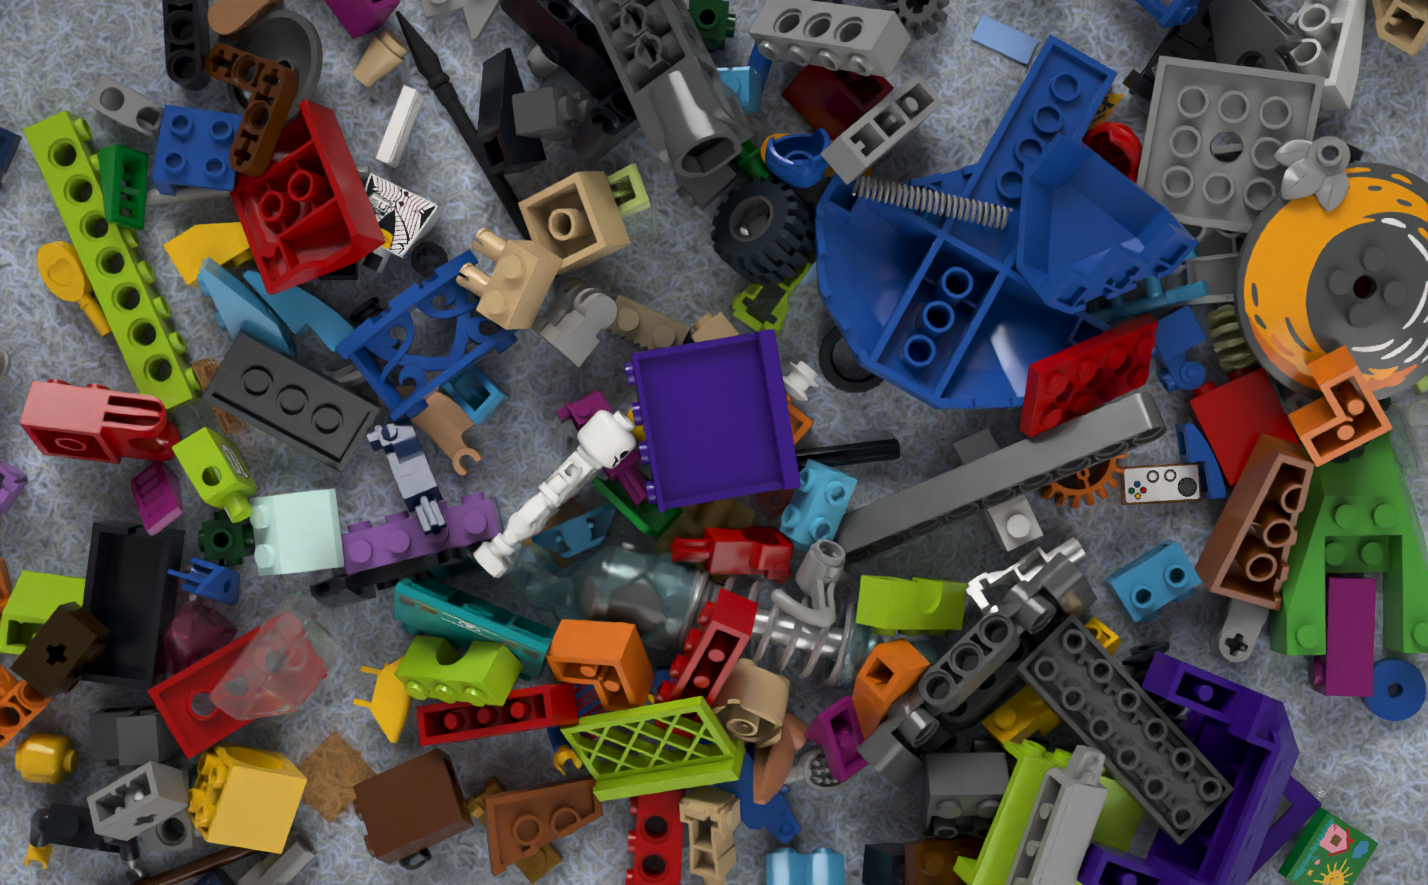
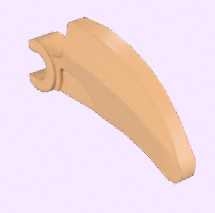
[378,385,484,476]

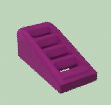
[131,461,183,536]

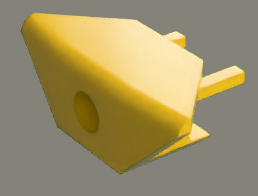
[353,655,414,743]

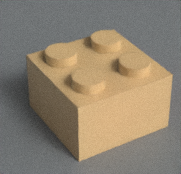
[518,171,631,275]

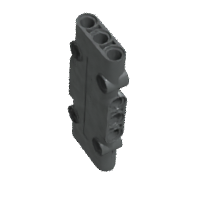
[856,552,1098,789]

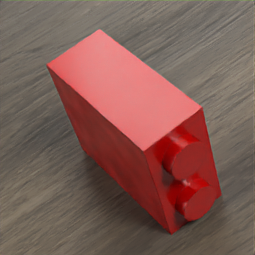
[1185,365,1302,486]

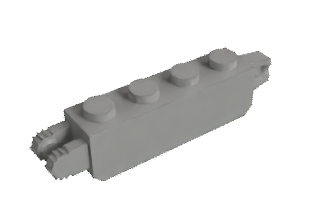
[1005,745,1108,885]

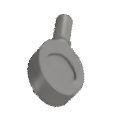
[783,744,859,791]

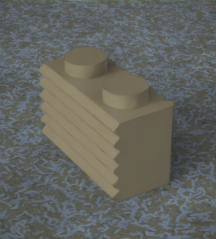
[605,294,691,351]

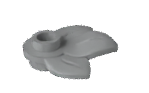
[1273,136,1350,212]

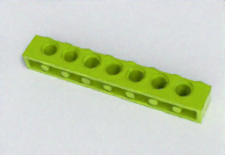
[23,110,203,414]

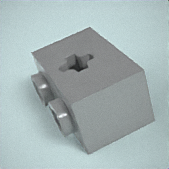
[87,761,190,841]

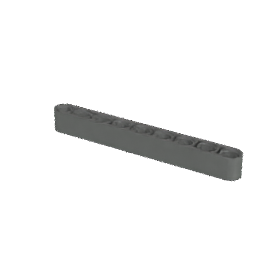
[833,392,1167,565]

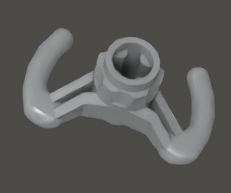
[771,539,851,628]

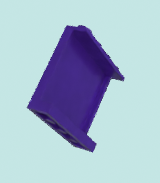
[624,329,801,513]

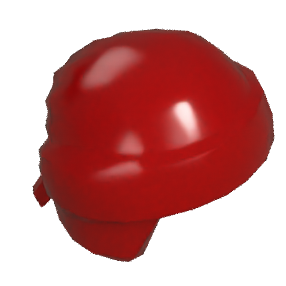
[1083,121,1143,184]

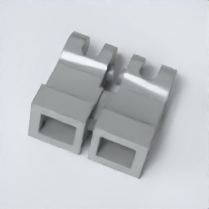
[531,277,617,367]

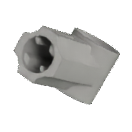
[237,830,318,885]

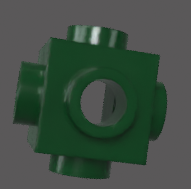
[688,0,736,53]
[198,511,256,567]

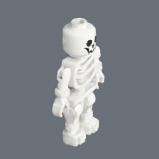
[473,410,636,579]

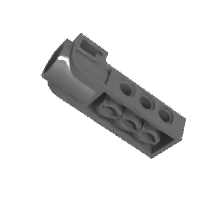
[584,0,755,179]

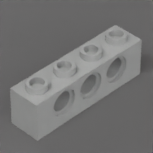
[748,0,911,77]

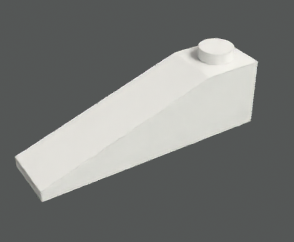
[1263,0,1367,110]

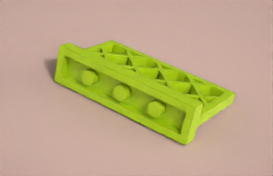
[560,696,746,802]

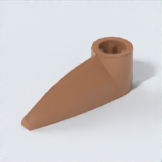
[753,710,809,805]

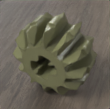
[1207,304,1258,371]

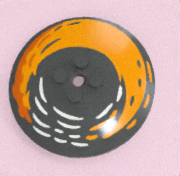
[1233,162,1428,401]

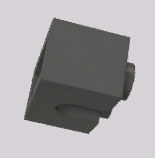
[512,86,596,141]

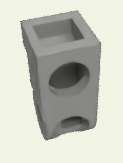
[86,74,164,140]

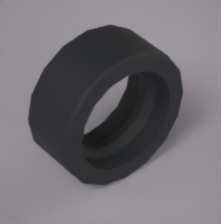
[819,326,884,393]

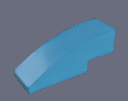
[242,270,357,353]

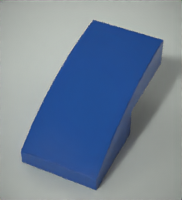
[1175,423,1227,500]

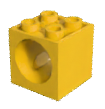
[184,741,308,854]

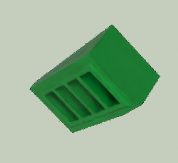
[99,144,148,231]

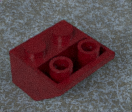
[781,64,895,140]

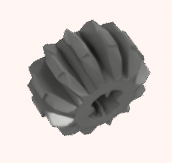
[882,0,949,41]

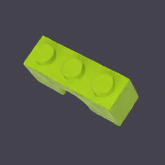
[856,575,968,636]
[394,636,524,707]

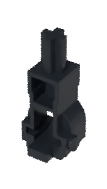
[1122,0,1214,103]

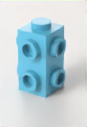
[779,459,858,553]

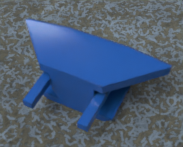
[167,557,240,606]

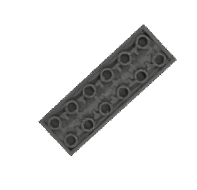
[1015,613,1235,845]

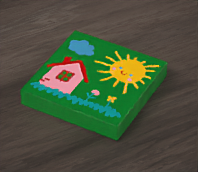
[1278,806,1379,885]

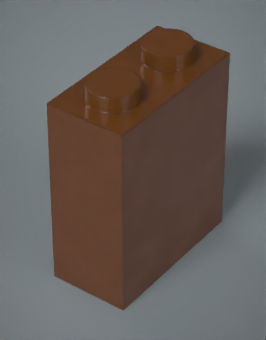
[353,748,474,864]

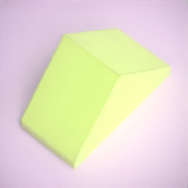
[606,163,651,218]

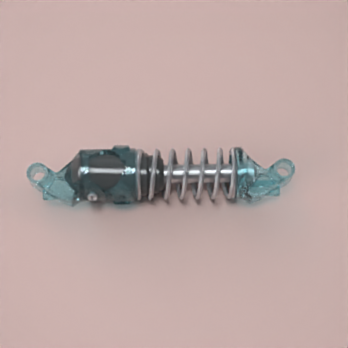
[510,542,938,697]

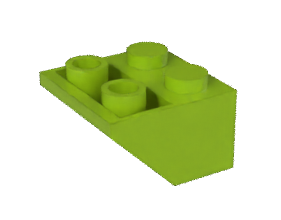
[0,570,86,659]

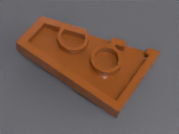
[482,775,603,876]

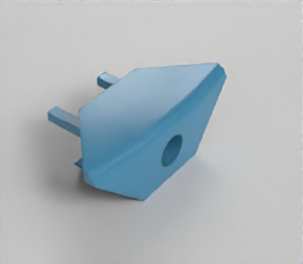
[530,502,617,558]

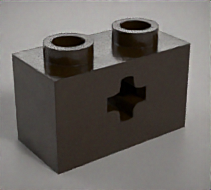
[10,601,111,698]

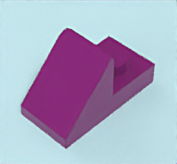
[804,695,869,783]

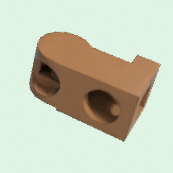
[207,0,285,40]

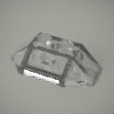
[206,572,345,722]

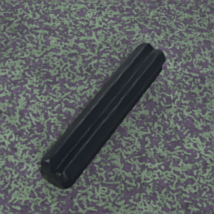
[795,438,900,471]

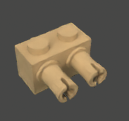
[456,227,563,330]

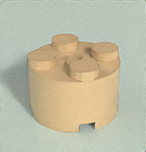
[710,658,790,748]

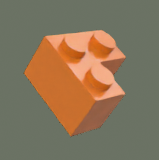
[1288,345,1393,467]
[545,619,655,711]

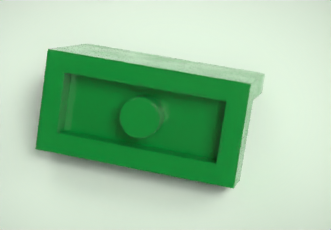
[591,469,684,540]

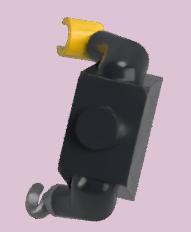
[23,802,146,882]

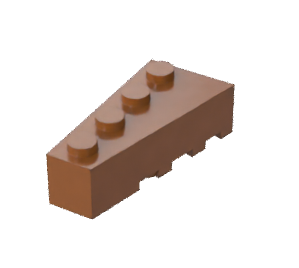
[1194,433,1315,611]

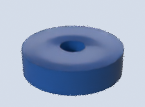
[1361,658,1426,721]

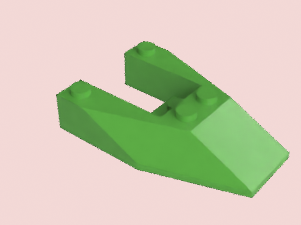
[1270,431,1428,656]

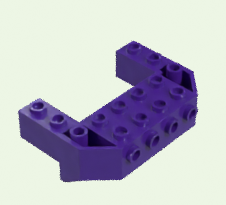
[1077,651,1300,885]

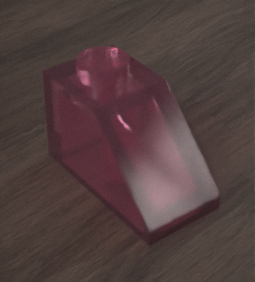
[163,601,238,676]

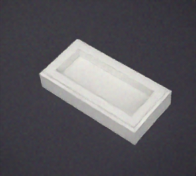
[375,85,424,168]

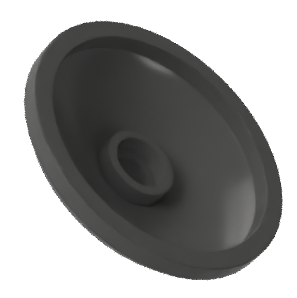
[227,10,323,126]

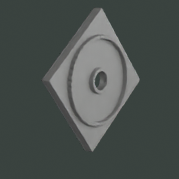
[1136,55,1326,233]

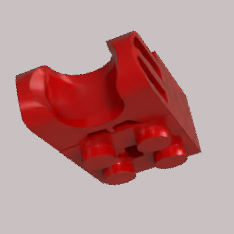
[20,379,182,464]

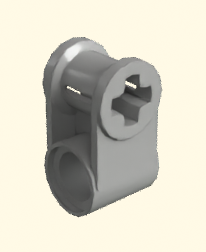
[1209,596,1270,663]

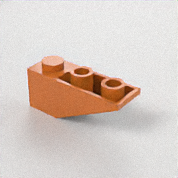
[852,637,931,740]

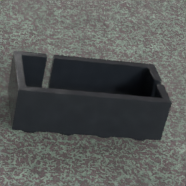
[79,520,185,689]

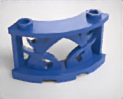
[335,250,520,422]

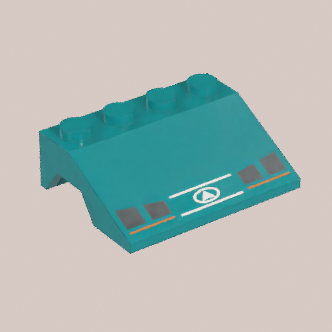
[393,577,557,681]

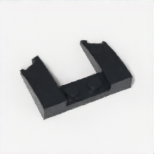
[309,541,485,608]

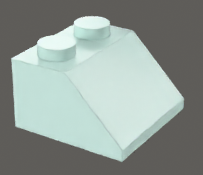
[249,488,345,576]

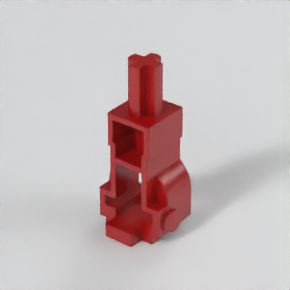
[670,526,794,583]

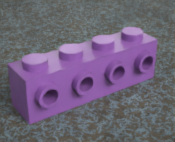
[341,492,504,575]

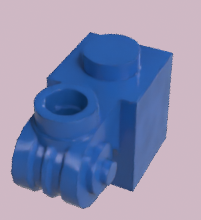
[1151,304,1207,393]

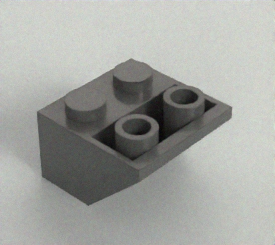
[923,752,1009,839]

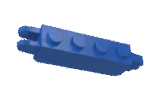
[652,664,802,844]

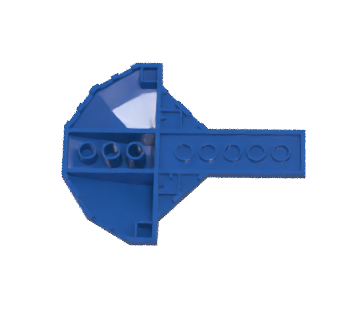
[814,34,1118,410]

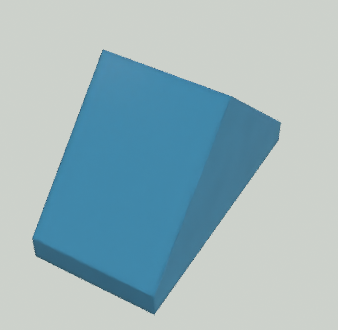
[443,363,510,425]

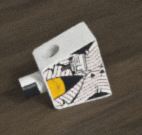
[360,173,444,274]

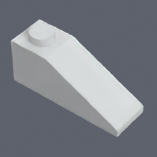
[952,428,1043,552]

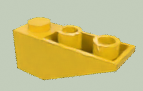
[163,222,255,288]

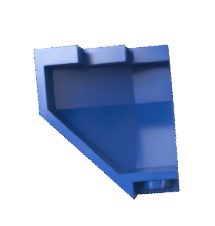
[1016,133,1198,315]

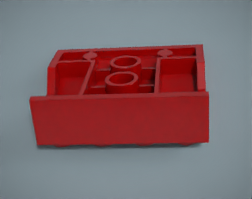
[229,99,386,295]

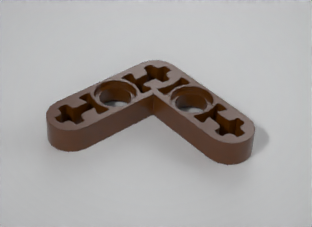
[205,44,299,177]

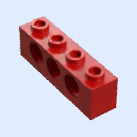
[416,683,579,746]
[625,788,686,885]

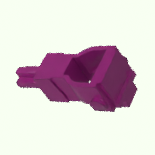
[556,389,648,507]

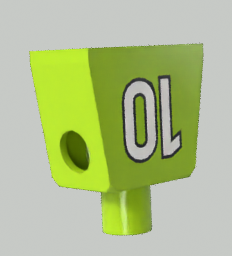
[171,426,257,523]

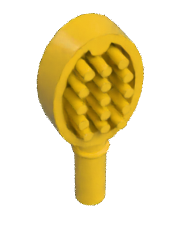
[37,241,112,338]

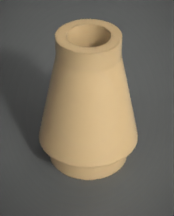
[352,29,409,88]

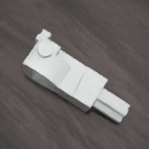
[966,537,1086,617]

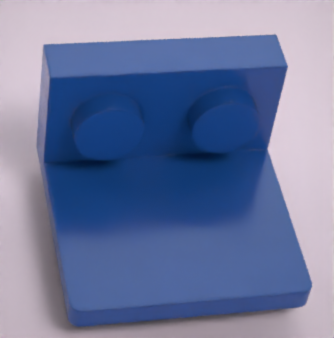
[152,104,243,196]

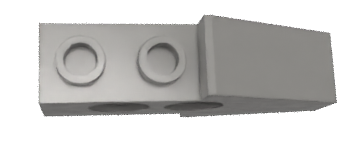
[821,74,943,185]

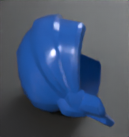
[765,128,831,189]

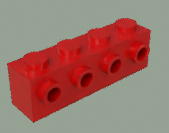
[654,588,759,740]

